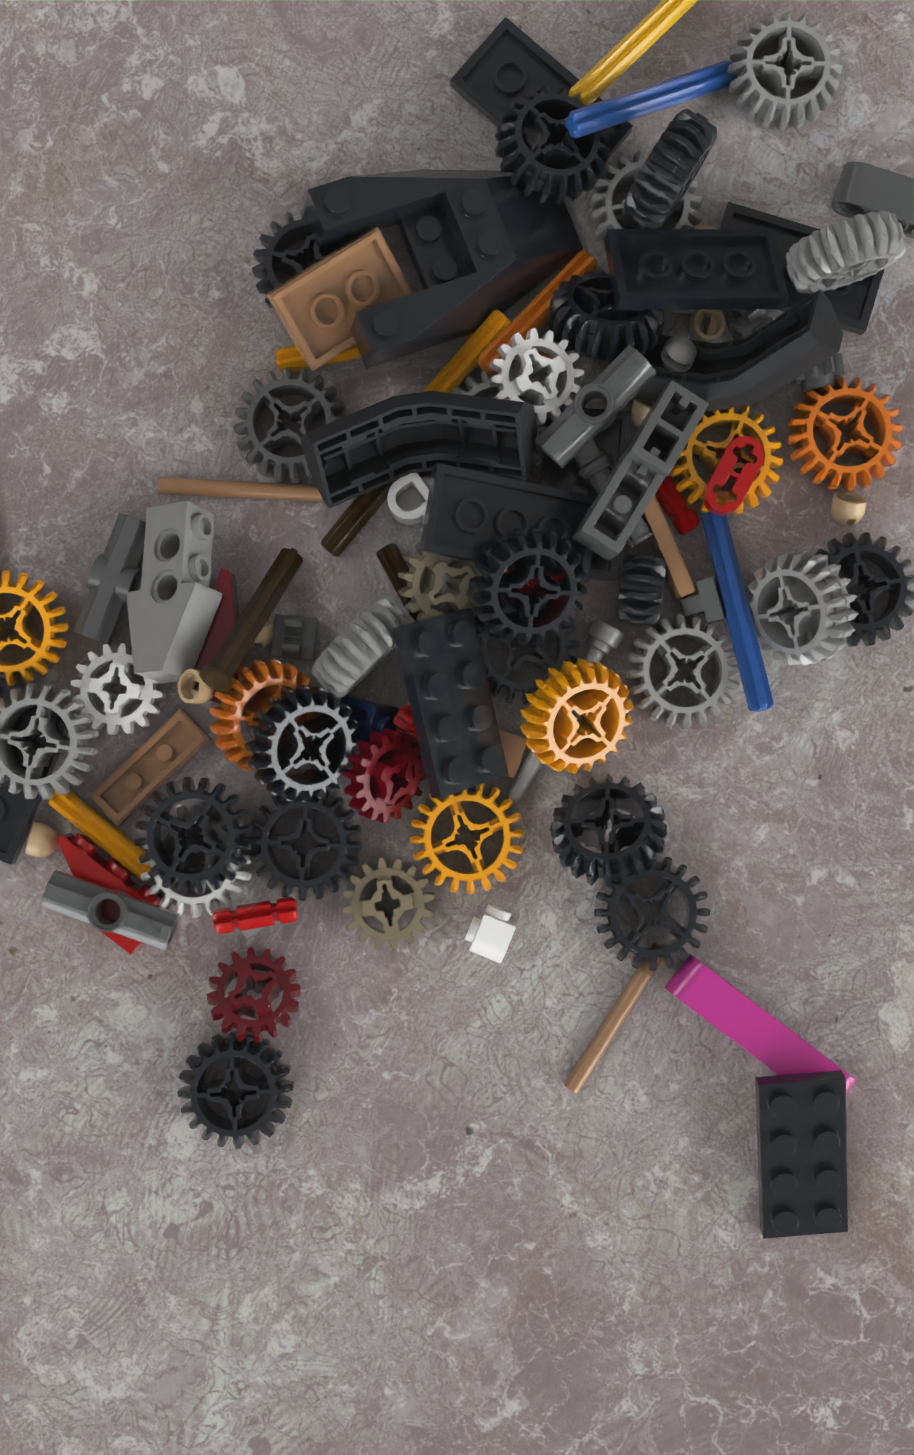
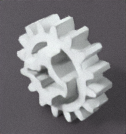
[488,328,584,427]
[71,643,166,735]

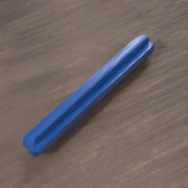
[565,60,737,138]
[701,511,774,712]

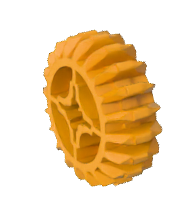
[669,405,783,516]
[0,570,69,686]
[520,658,634,774]
[410,783,525,894]

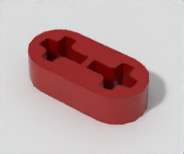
[702,436,765,516]

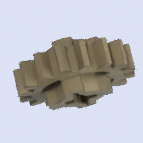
[398,543,482,621]
[342,857,434,950]

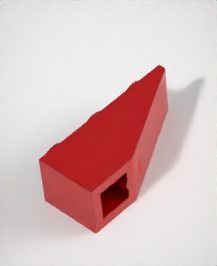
[57,832,170,955]

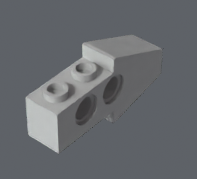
[127,501,222,683]

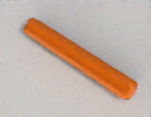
[478,250,597,376]

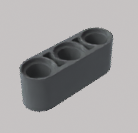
[831,162,914,239]

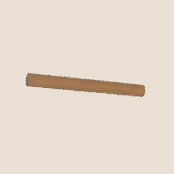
[157,477,324,502]
[564,942,663,1094]

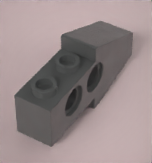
[572,380,709,561]

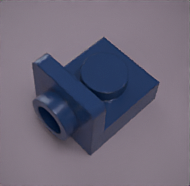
[340,694,399,743]

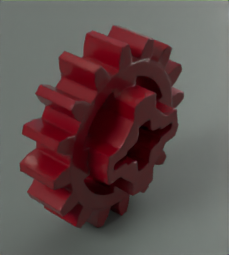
[343,728,427,823]
[207,947,301,1043]

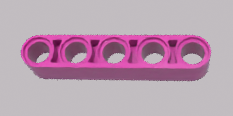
[664,954,857,1094]

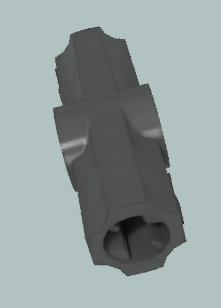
[535,345,656,469]
[74,513,146,645]
[41,870,180,951]

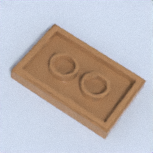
[266,227,413,371]

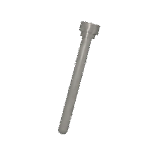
[506,619,624,804]

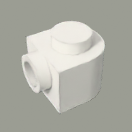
[387,473,431,525]
[464,903,517,964]

